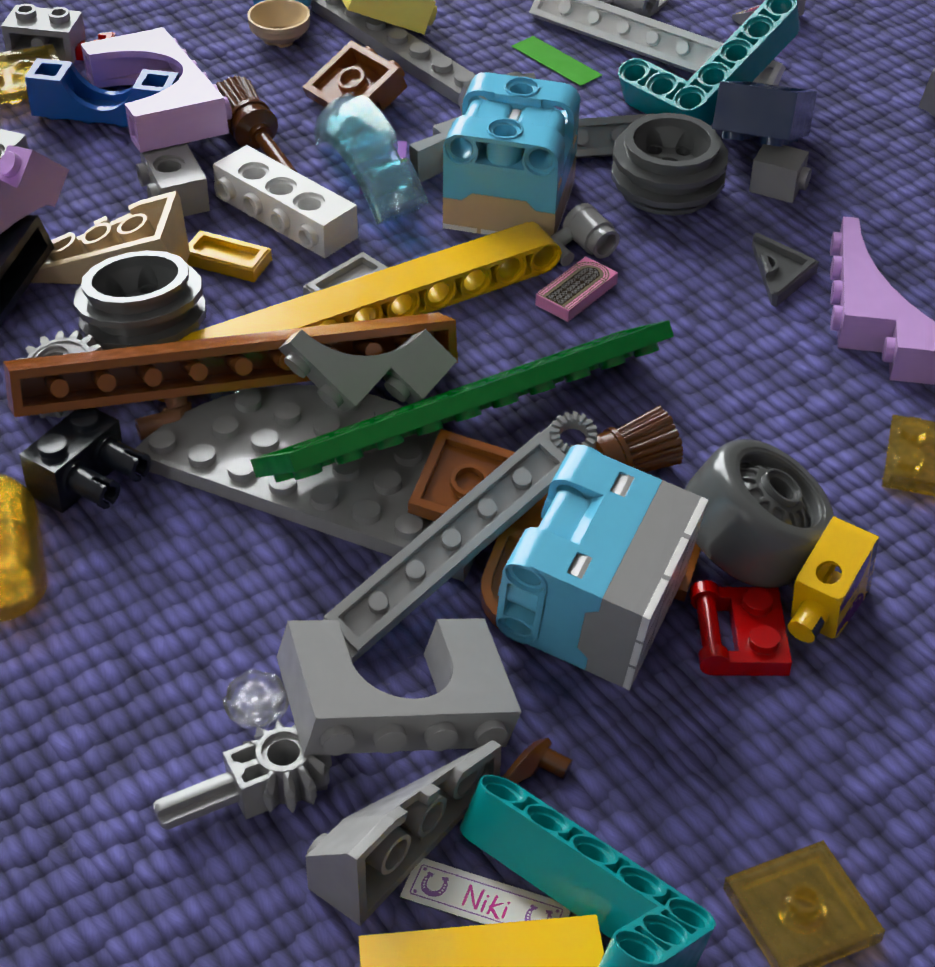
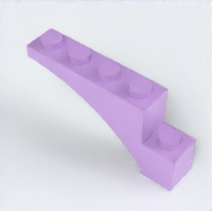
[0,145,69,234]
[830,216,935,385]

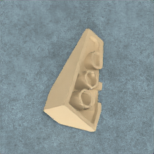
[31,191,190,284]

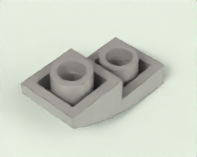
[409,116,460,183]

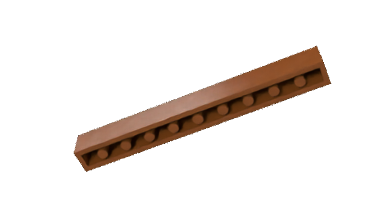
[3,312,458,417]

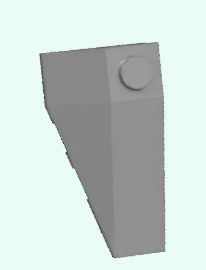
[305,740,501,926]

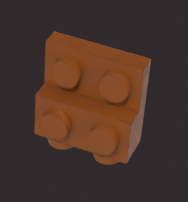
[302,40,407,125]

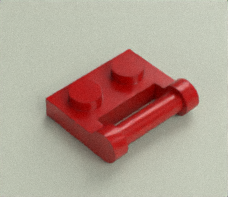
[690,580,792,676]

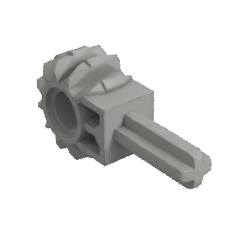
[153,719,332,830]

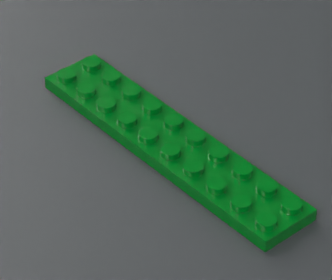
[250,320,674,483]

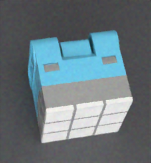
[496,445,709,690]

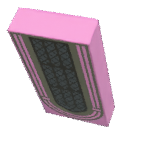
[535,256,618,322]

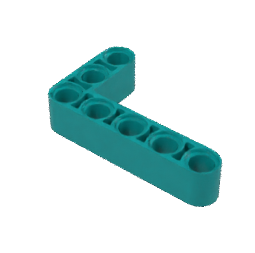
[618,0,800,126]
[460,775,716,967]

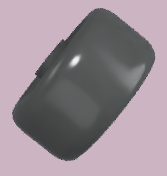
[685,439,834,588]

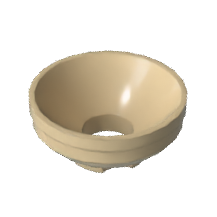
[248,0,310,48]

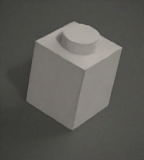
[749,144,812,203]

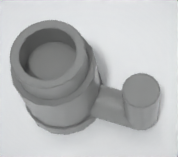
[550,203,620,266]

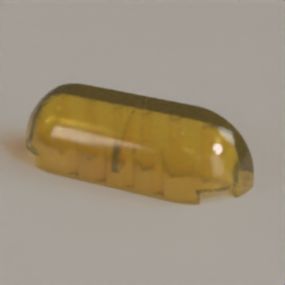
[0,473,48,622]

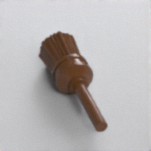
[216,75,298,173]
[595,405,683,473]

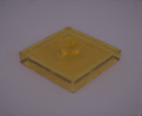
[723,840,885,967]

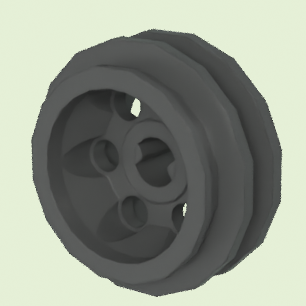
[611,113,728,216]
[74,250,206,350]

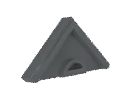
[752,233,819,307]

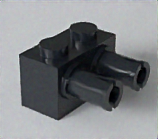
[19,408,151,513]

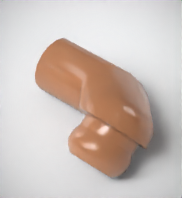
[135,396,192,440]

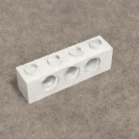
[213,145,358,258]

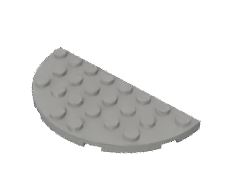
[135,385,475,582]

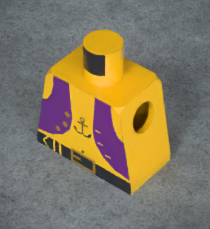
[787,516,879,643]

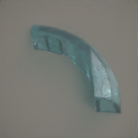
[314,92,428,225]

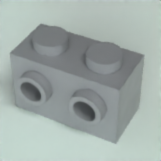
[1,4,87,64]

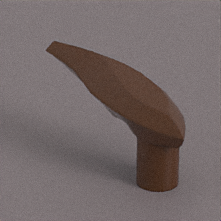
[502,738,573,785]

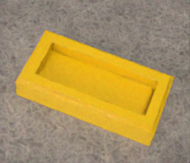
[187,230,272,282]

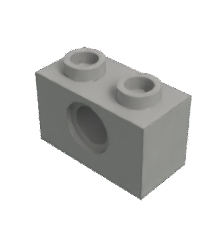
[136,143,210,217]

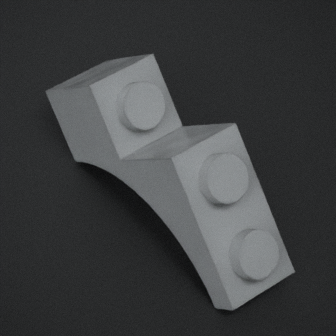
[279,329,457,411]

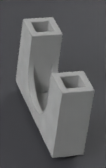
[277,618,521,756]

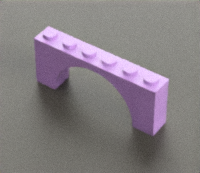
[81,28,232,153]

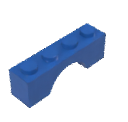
[25,58,179,127]

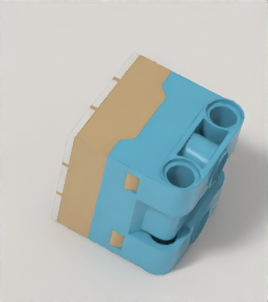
[443,72,581,236]

